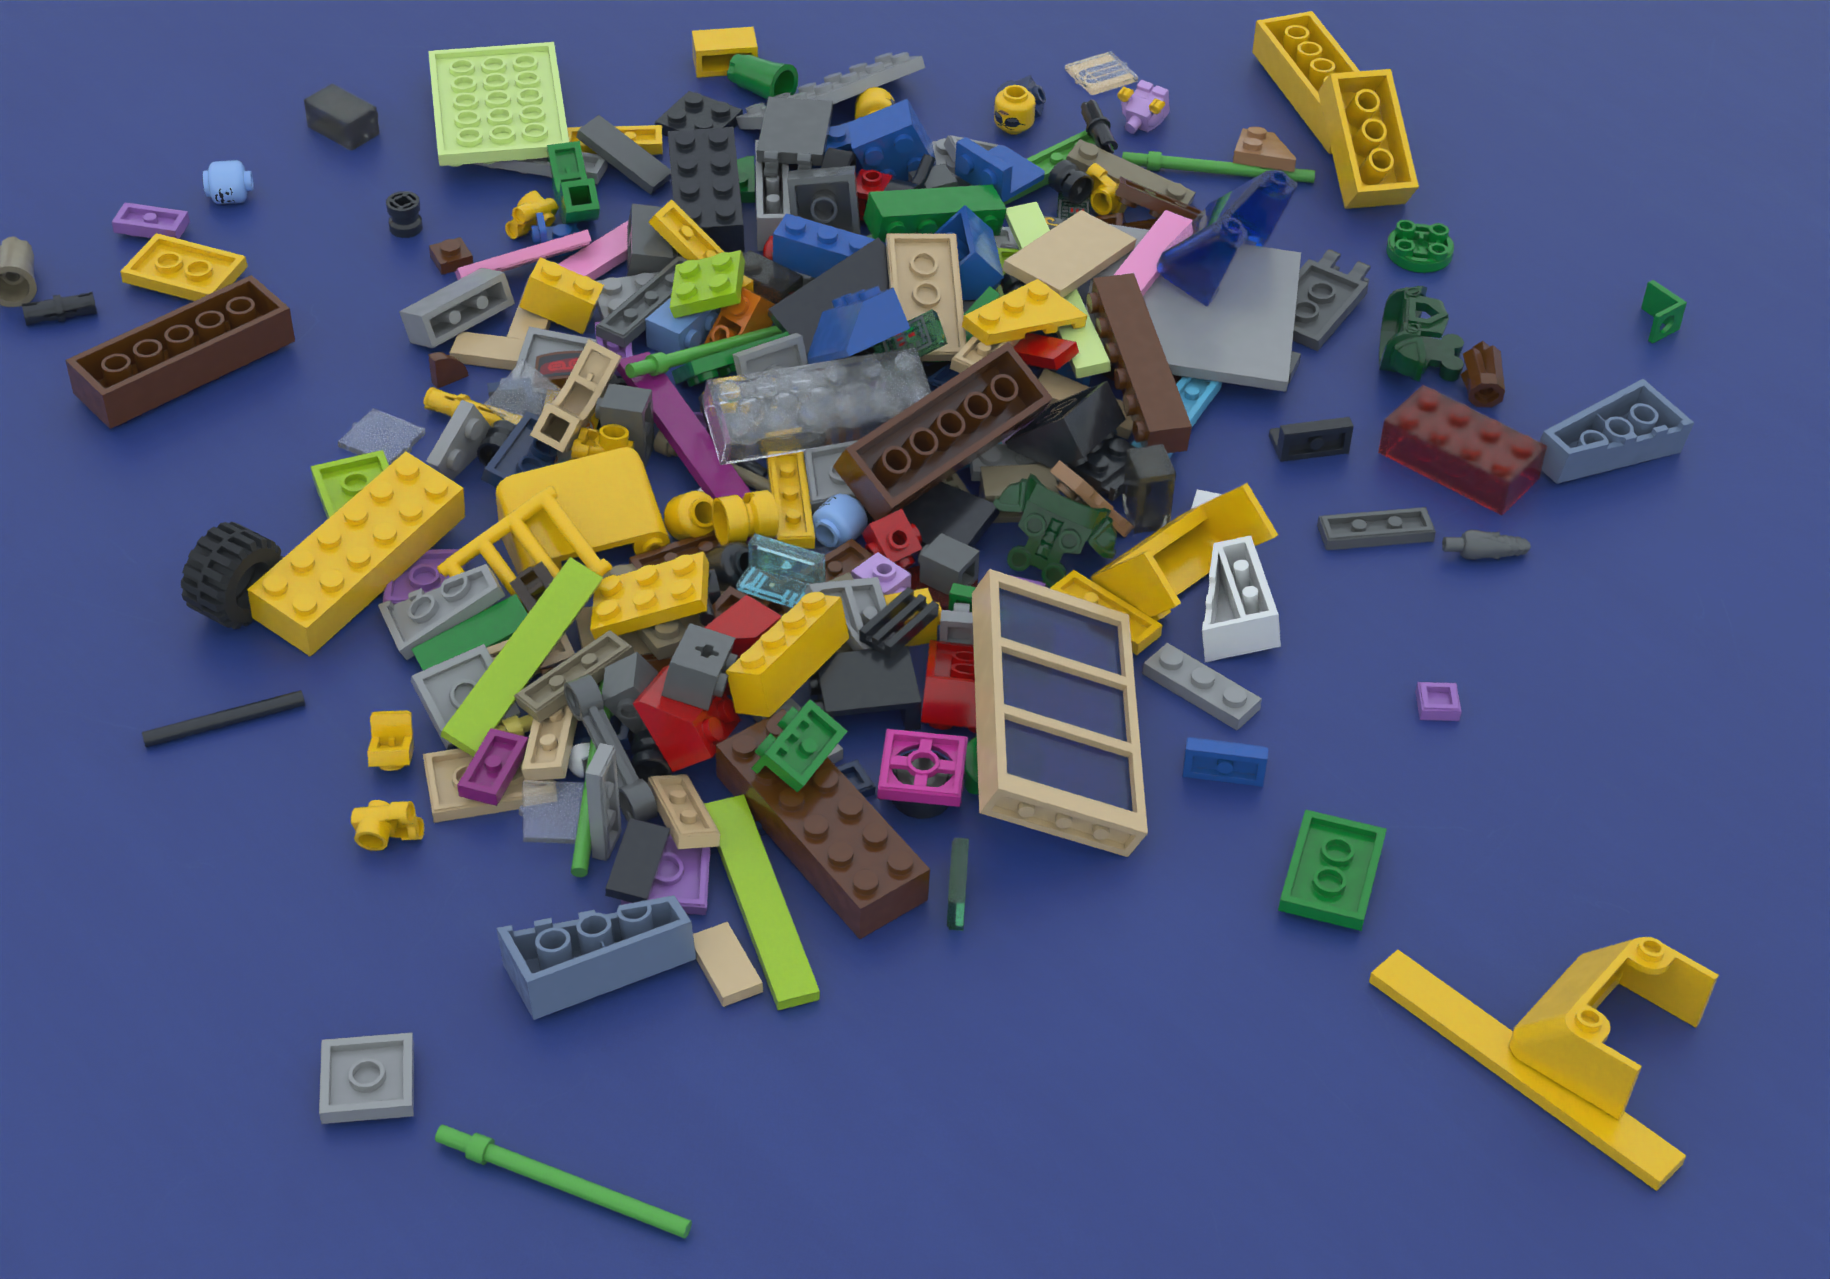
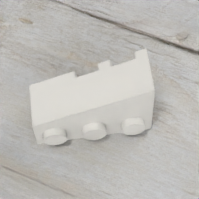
[1202,535,1281,662]

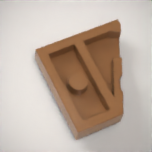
[1233,127,1296,172]
[1050,460,1134,538]

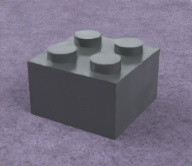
[787,165,861,235]

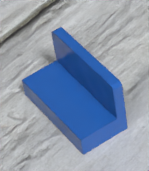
[1182,737,1268,787]

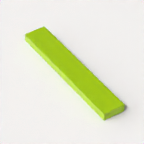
[440,557,603,757]
[704,794,820,1010]

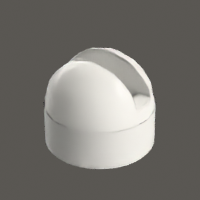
[568,743,590,778]

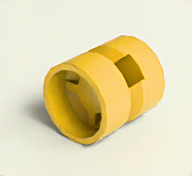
[711,490,779,545]

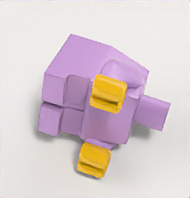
[1117,80,1170,134]

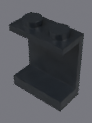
[808,646,922,731]

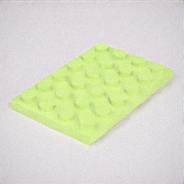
[428,42,569,167]

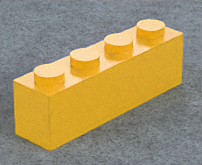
[726,592,849,717]

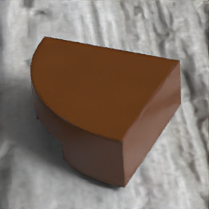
[428,352,469,389]

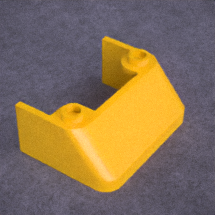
[1090,483,1278,621]
[1509,937,1719,1120]

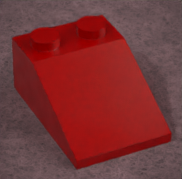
[921,640,1007,733]

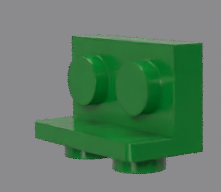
[751,699,848,793]

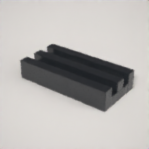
[859,587,939,658]

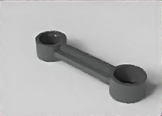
[564,674,658,822]

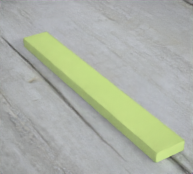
[1005,202,1111,379]

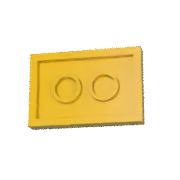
[120,233,248,301]
[590,551,709,640]

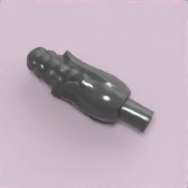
[1442,529,1531,560]

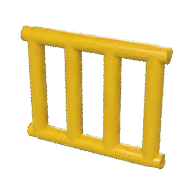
[437,486,612,613]

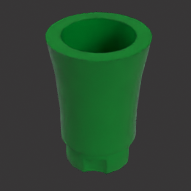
[727,54,798,101]

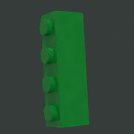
[863,184,1007,243]

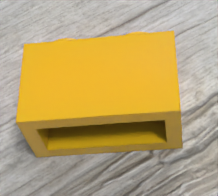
[692,27,758,78]
[519,257,604,334]

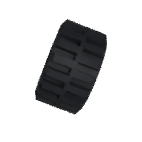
[181,522,283,629]

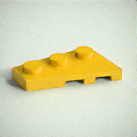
[962,279,1087,346]

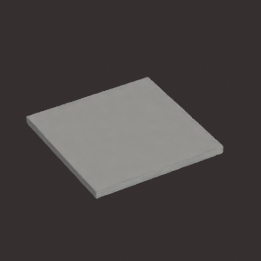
[1086,224,1301,392]

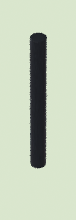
[141,690,305,747]

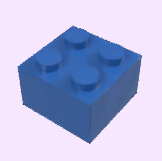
[848,99,937,181]

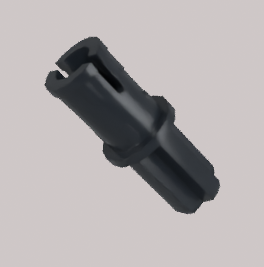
[1081,99,1118,154]

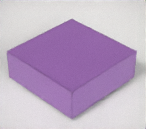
[1415,682,1461,721]

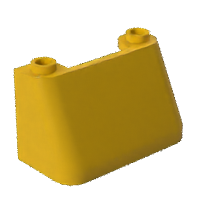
[495,447,670,574]

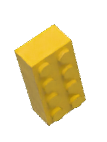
[1318,69,1419,209]

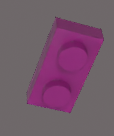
[457,728,529,806]

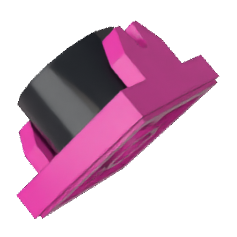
[877,729,968,819]

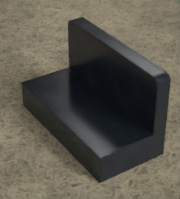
[1269,417,1354,462]

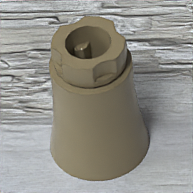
[0,236,37,307]

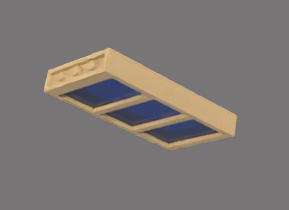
[972,569,1148,857]

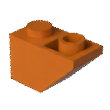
[704,287,775,344]

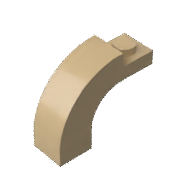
[530,339,622,453]

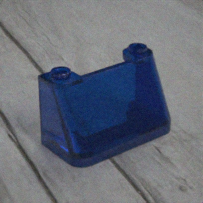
[1156,170,1299,306]

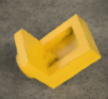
[367,710,414,771]

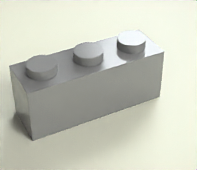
[399,268,515,348]

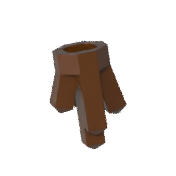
[1460,341,1505,407]

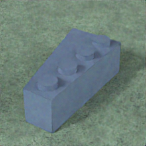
[1532,379,1694,484]
[496,895,696,1020]

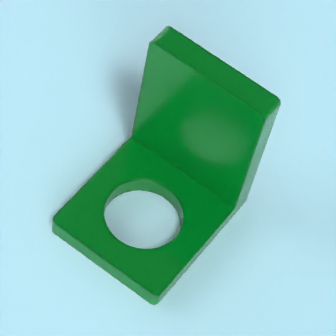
[1641,280,1687,344]

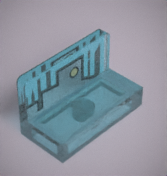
[737,533,825,608]

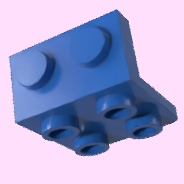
[955,137,1045,202]

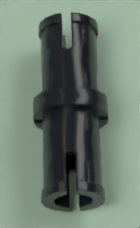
[22,292,97,326]

